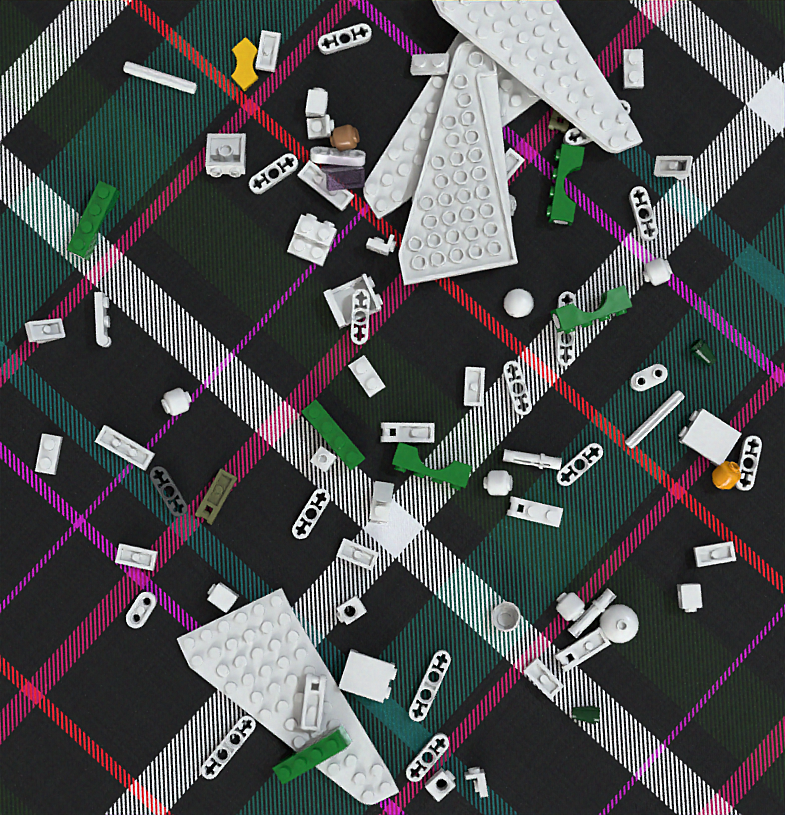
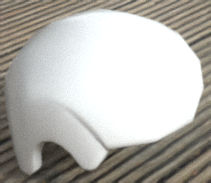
[504,289,534,318]
[491,601,521,632]

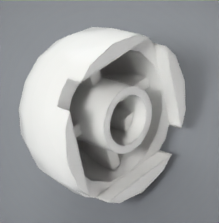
[599,604,639,643]

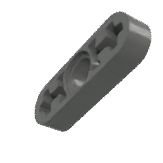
[150,466,188,517]

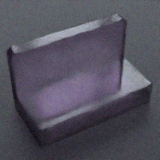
[321,165,365,191]

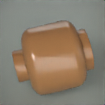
[330,125,359,152]

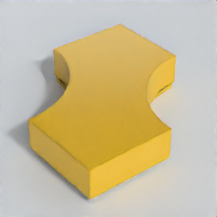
[231,37,258,91]

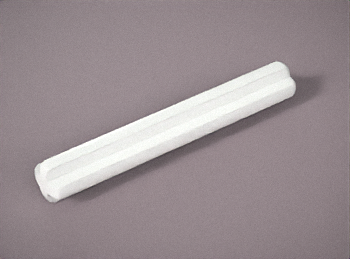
[124,62,197,94]
[625,390,685,449]

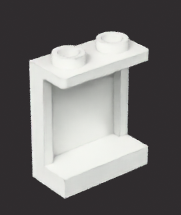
[323,274,383,329]
[679,409,741,466]
[338,649,397,703]

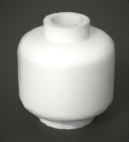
[643,258,673,286]
[161,388,192,416]
[483,470,513,496]
[556,592,585,621]

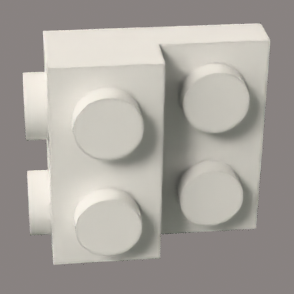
[205,134,246,177]
[287,213,337,266]

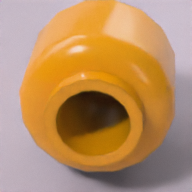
[712,461,741,489]

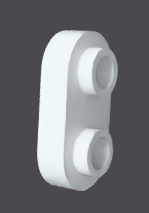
[630,364,668,392]
[126,592,157,628]

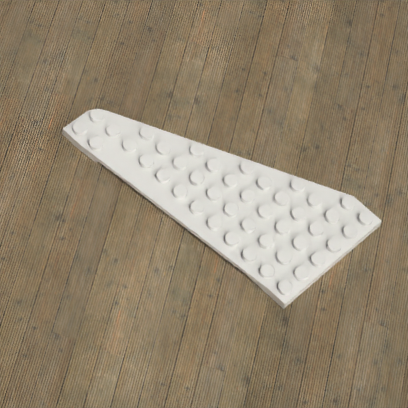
[432,0,643,153]
[363,31,541,220]
[398,41,518,286]
[177,588,399,805]

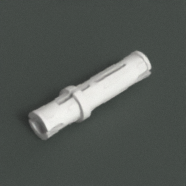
[503,449,562,470]
[568,588,617,638]

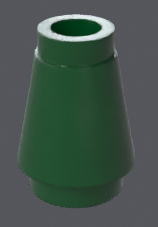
[689,338,717,367]
[572,705,600,725]

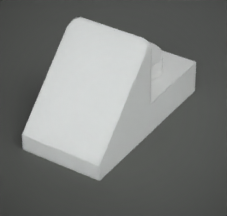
[654,156,693,180]
[25,318,66,344]
[369,481,394,522]

